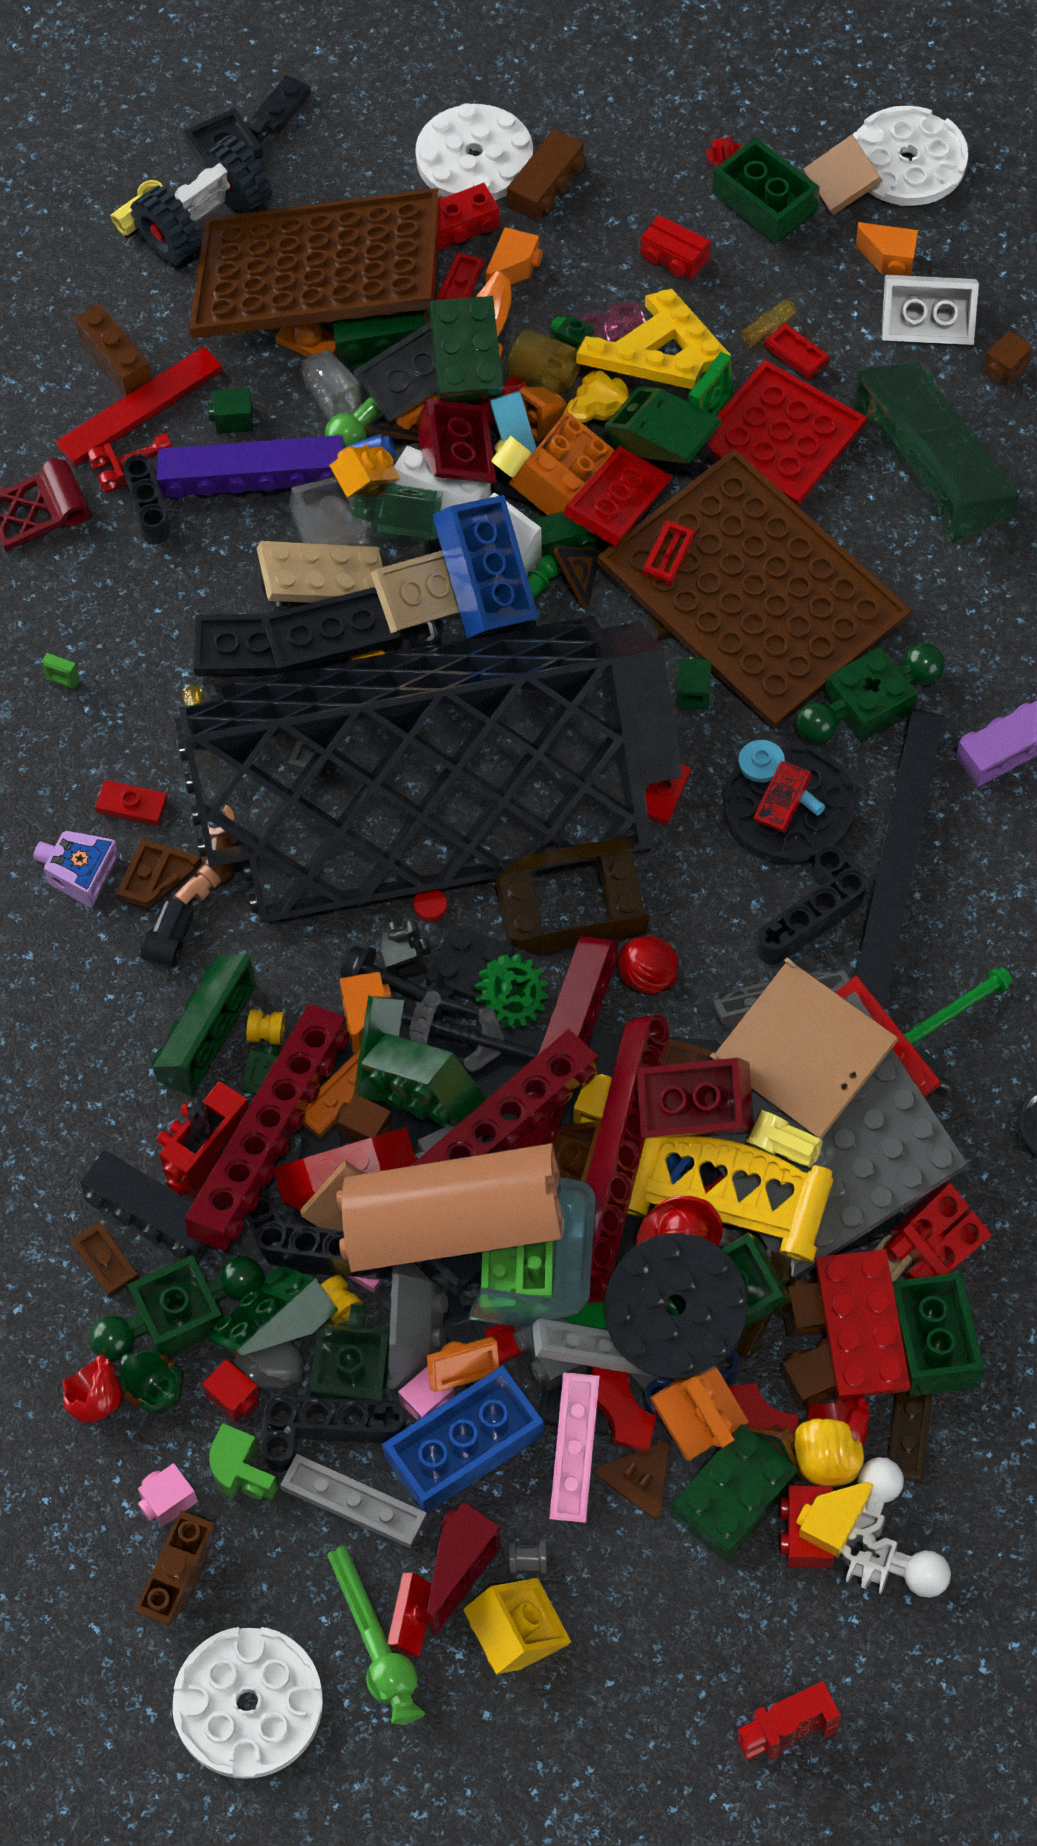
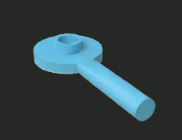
[738,740,825,816]

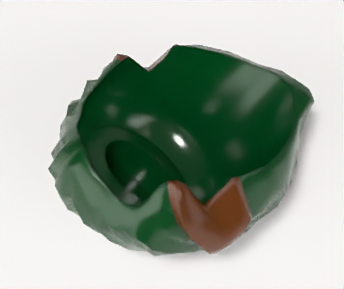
[119,1350,182,1413]

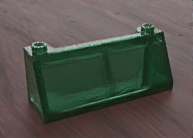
[853,362,1020,543]

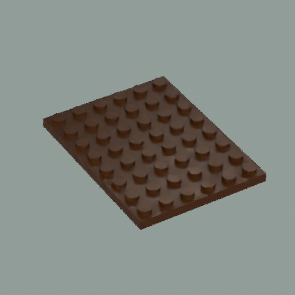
[189,188,441,338]
[597,449,912,729]

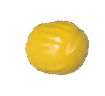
[794,1418,864,1487]

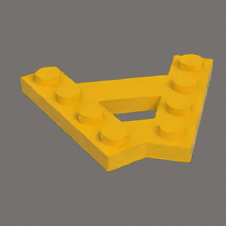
[576,289,731,389]

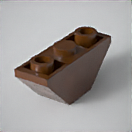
[135,1510,215,1626]

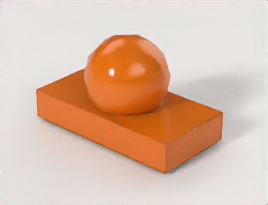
[275,322,338,366]
[427,1337,499,1393]

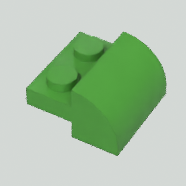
[481,1240,554,1315]

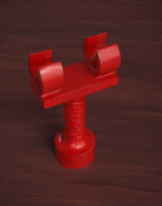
[87,433,173,492]

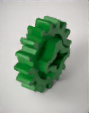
[475,954,549,1028]

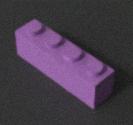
[956,701,1037,787]

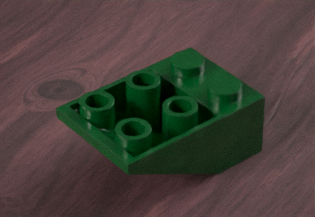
[604,386,722,464]
[206,1266,338,1356]

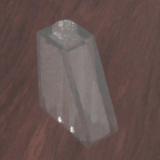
[301,349,362,421]

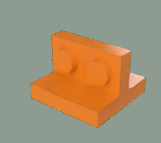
[649,1368,749,1461]

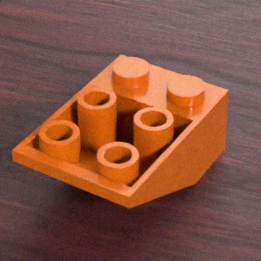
[509,411,614,516]

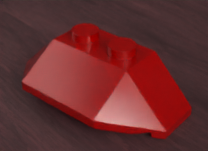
[274,1127,416,1212]

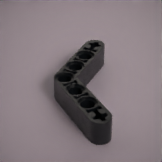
[218,1141,393,1280]

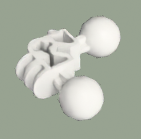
[841,1457,951,1598]

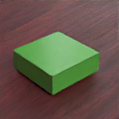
[42,653,80,689]

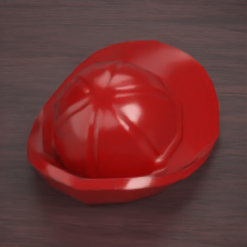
[636,1196,723,1247]

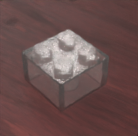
[289,477,372,546]

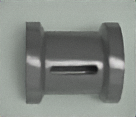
[509,1541,547,1575]

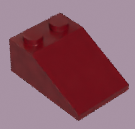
[416,399,496,484]
[637,1057,754,1139]
[427,1502,501,1636]

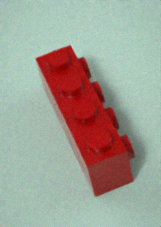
[437,182,500,252]

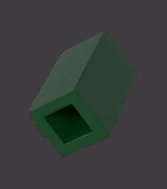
[532,511,601,557]

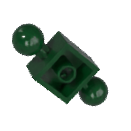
[796,643,945,743]
[89,1255,265,1361]

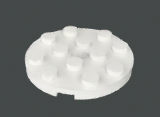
[416,103,533,200]
[853,106,968,206]
[172,1627,323,1779]

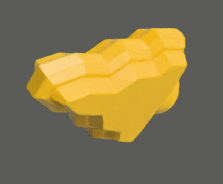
[562,370,629,423]

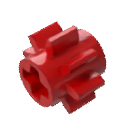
[706,136,742,167]

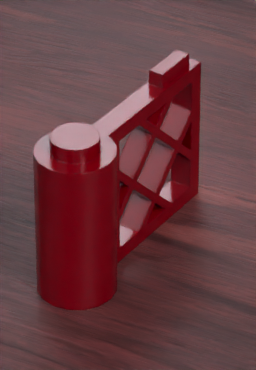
[0,458,90,551]

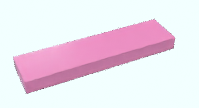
[549,1372,600,1523]

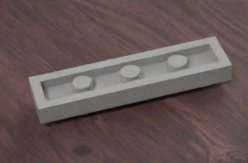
[532,1318,659,1378]
[280,1454,427,1549]

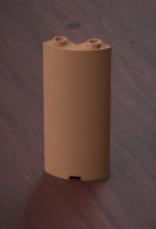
[336,1143,565,1272]

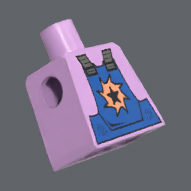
[33,831,119,908]

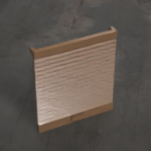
[710,957,899,1139]

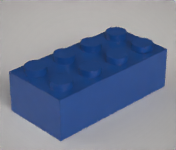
[432,495,539,639]
[382,1365,544,1514]

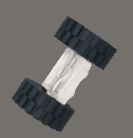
[130,135,272,266]

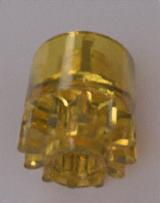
[507,328,580,395]

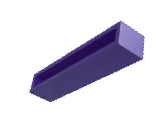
[157,435,346,498]

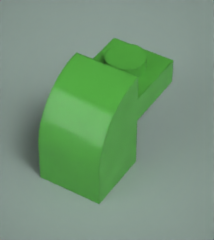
[209,1423,278,1500]

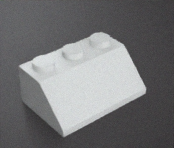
[882,275,979,345]
[380,446,491,537]

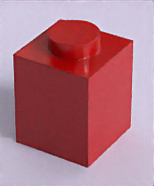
[202,1359,260,1423]

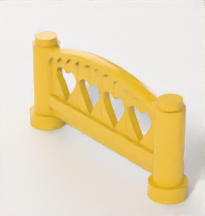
[627,1136,834,1263]

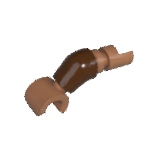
[173,805,239,904]

